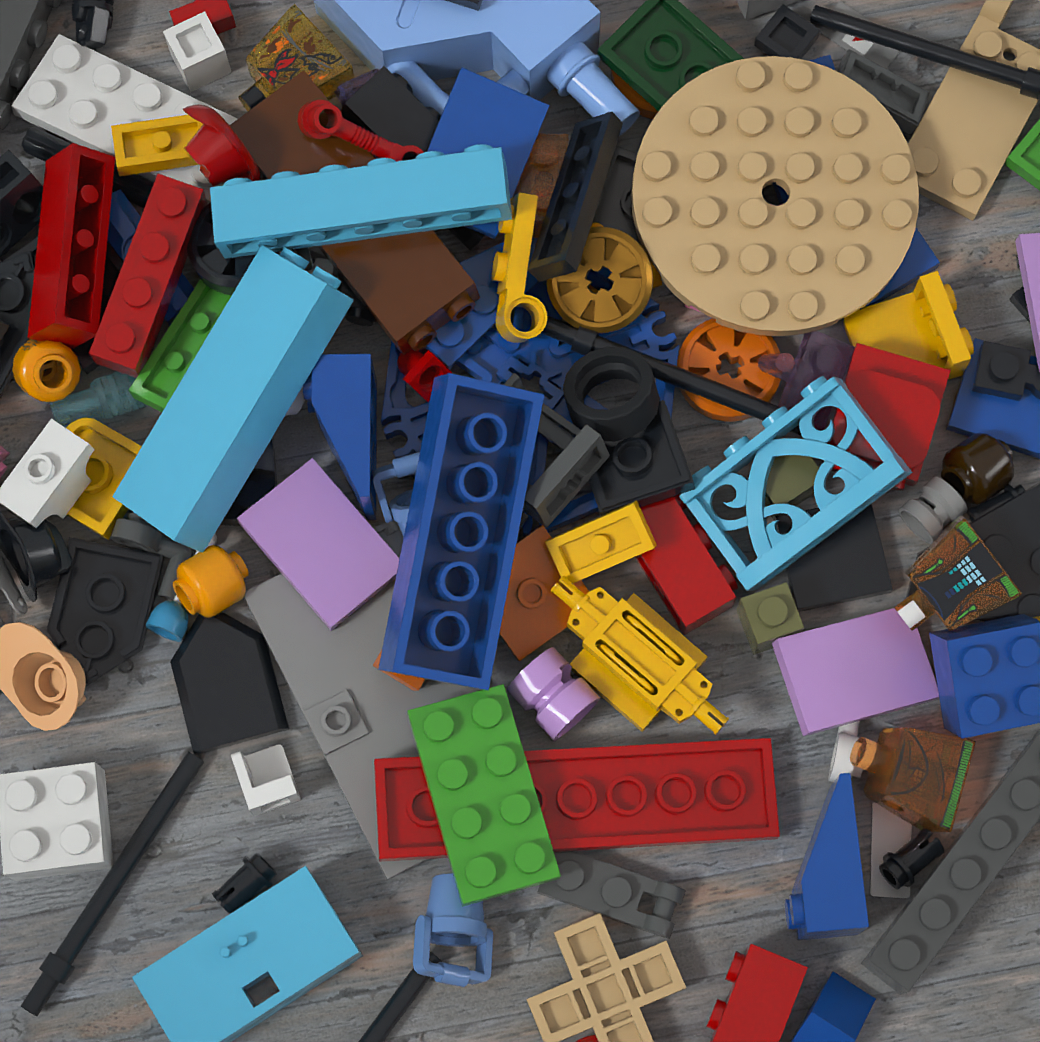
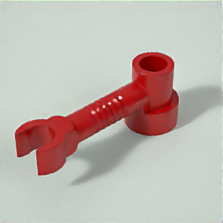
[298,100,424,162]

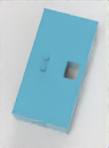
[132,866,363,1042]

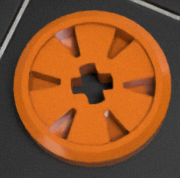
[677,318,782,422]

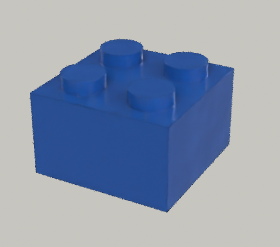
[929,614,1040,739]

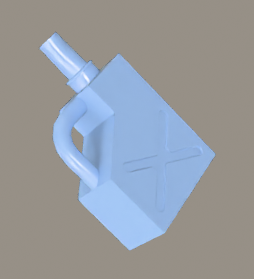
[314,0,640,136]

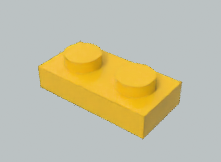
[111,115,203,176]
[545,500,657,584]

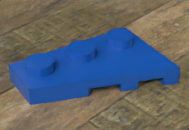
[424,242,539,370]

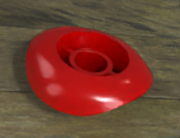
[183,105,260,186]

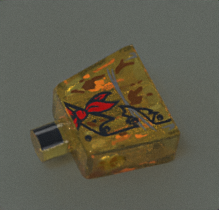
[238,4,355,111]

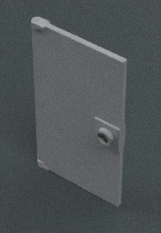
[244,520,483,880]

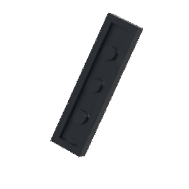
[528,111,623,282]

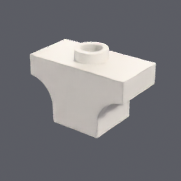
[0,418,95,528]

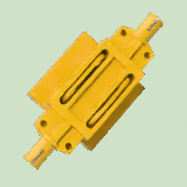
[551,576,729,735]

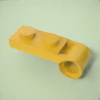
[492,192,547,343]

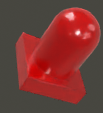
[397,349,453,402]

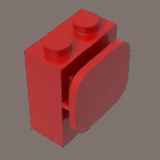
[828,343,951,491]

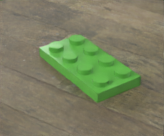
[407,684,561,907]

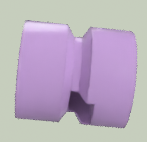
[507,647,600,741]

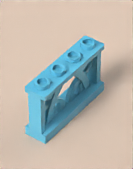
[679,376,913,591]

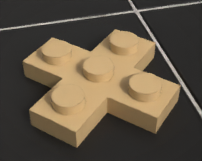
[526,913,686,1042]

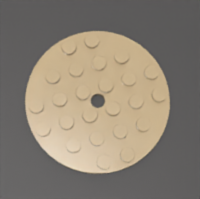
[631,56,919,336]

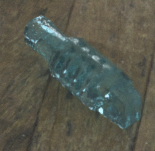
[49,372,148,426]

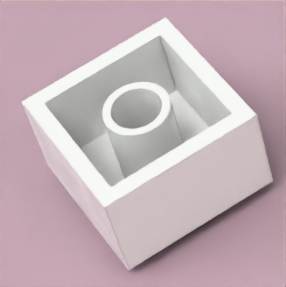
[0,762,113,881]

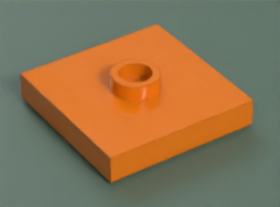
[499,525,589,661]

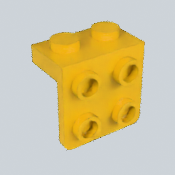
[843,271,974,380]

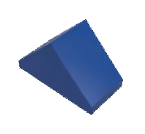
[789,971,876,1042]

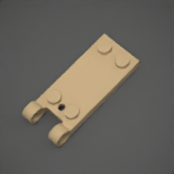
[908,0,1040,221]

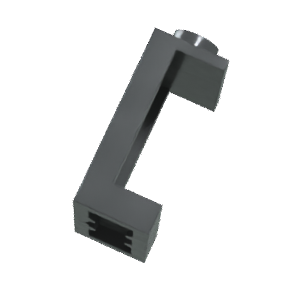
[501,373,610,528]

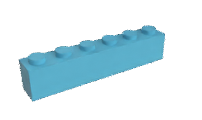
[210,144,513,259]

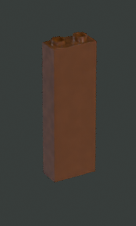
[229,70,480,356]

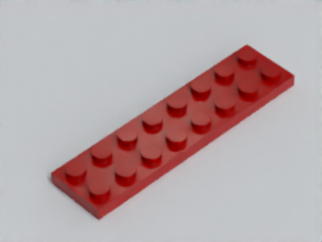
[374,738,780,862]

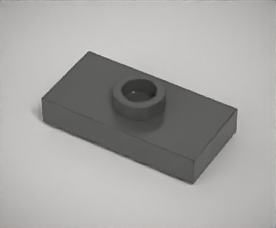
[837,49,930,135]

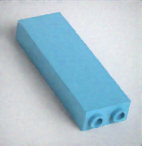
[112,245,354,553]

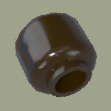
[941,433,1014,505]

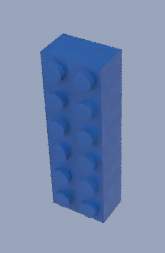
[378,373,544,690]

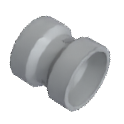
[898,476,968,544]

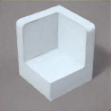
[163,11,231,93]
[231,744,301,816]

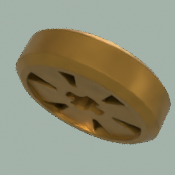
[547,227,653,333]

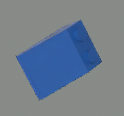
[303,354,377,520]
[785,773,869,941]

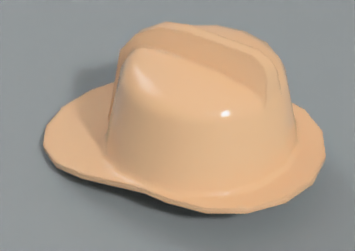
[0,622,86,731]

